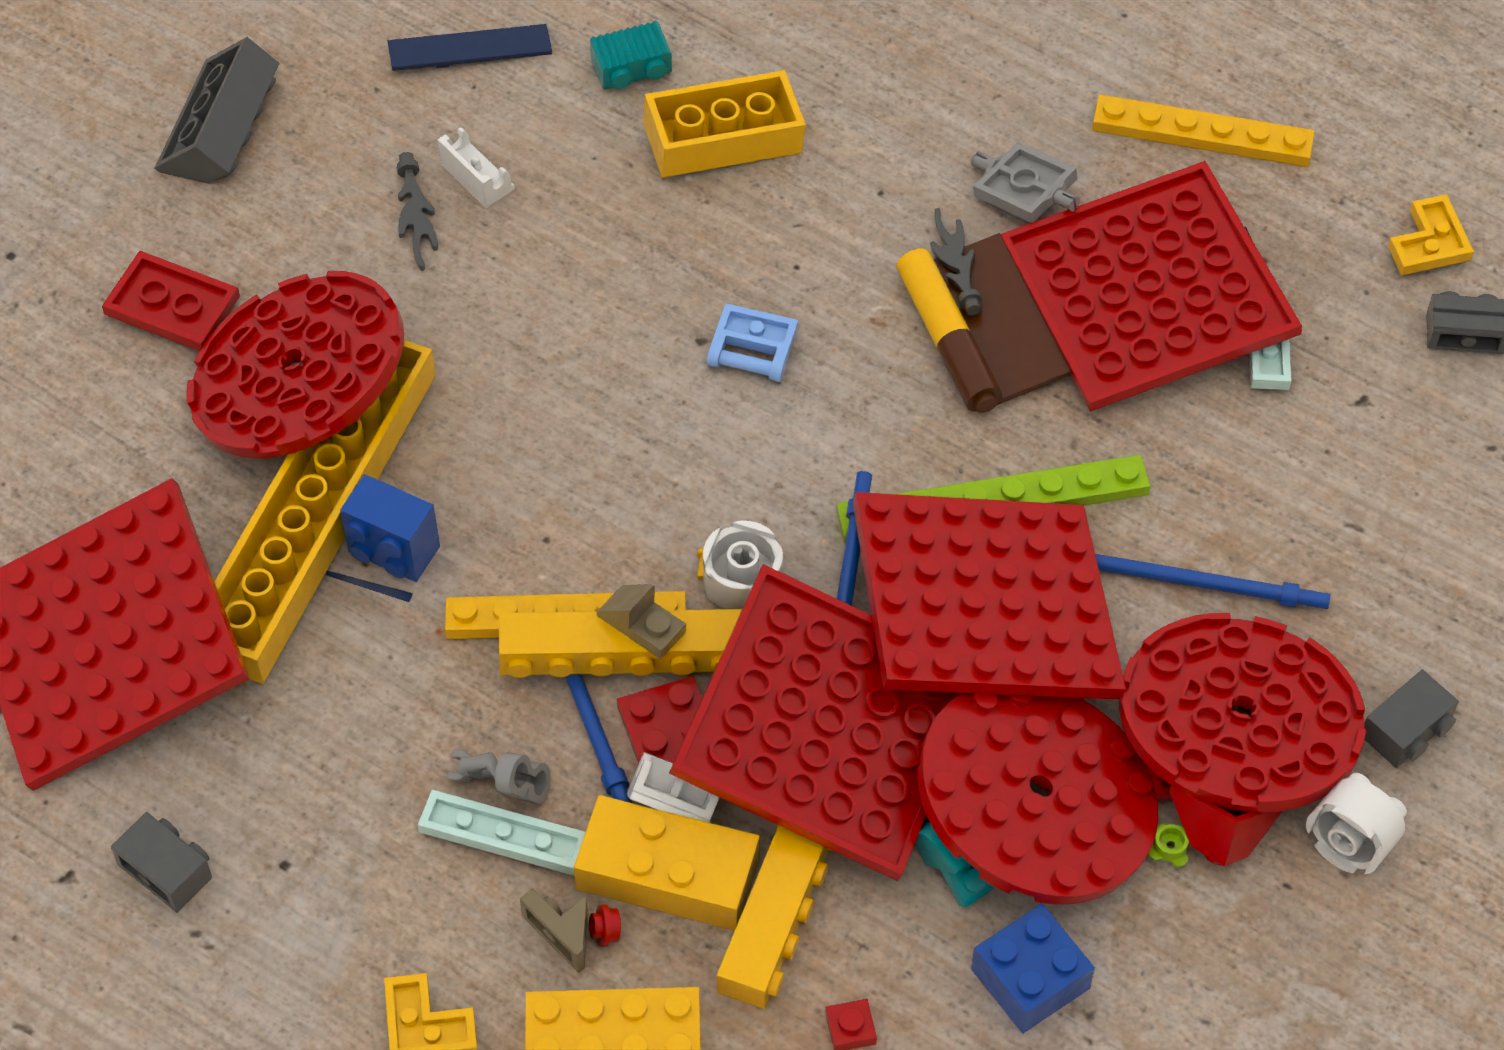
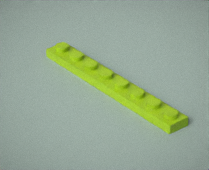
[836,454,1151,544]

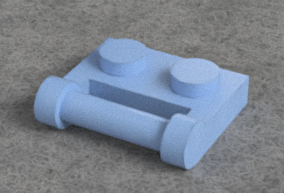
[707,303,798,382]

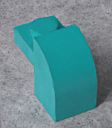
[915,817,995,908]

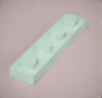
[418,790,586,876]

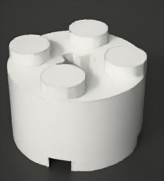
[703,520,783,609]
[1306,773,1407,874]

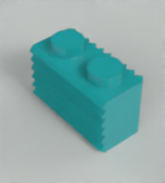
[590,20,672,90]

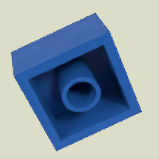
[340,474,440,582]
[971,903,1095,1034]

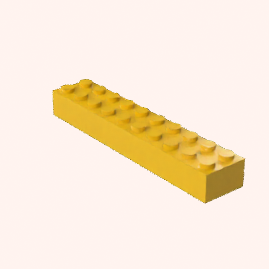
[214,340,436,684]

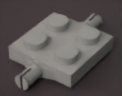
[971,142,1080,223]

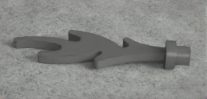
[397,152,438,271]
[930,208,982,316]

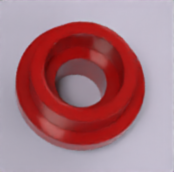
[589,904,621,947]

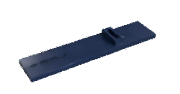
[387,24,552,71]

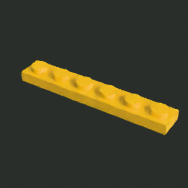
[1092,94,1315,167]
[445,591,686,639]

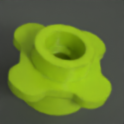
[1148,823,1191,868]

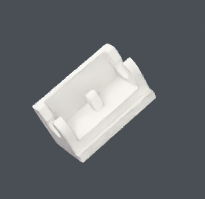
[437,127,515,208]
[627,752,719,823]

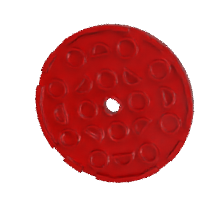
[186,270,404,458]
[1119,613,1366,812]
[917,693,1158,905]

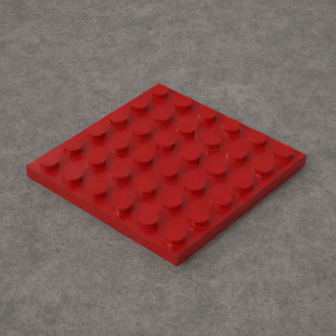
[1000,161,1302,412]
[0,478,250,791]
[853,492,1126,700]
[669,564,961,881]

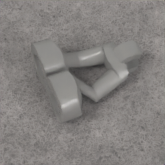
[446,750,551,804]

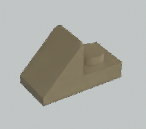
[597,584,686,659]
[520,888,588,973]

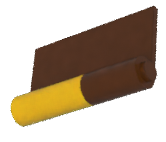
[896,233,1070,413]

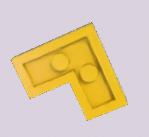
[1388,194,1474,276]
[384,973,478,1050]

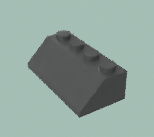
[154,37,280,184]

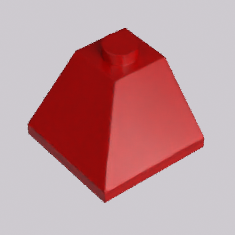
[1169,786,1283,867]

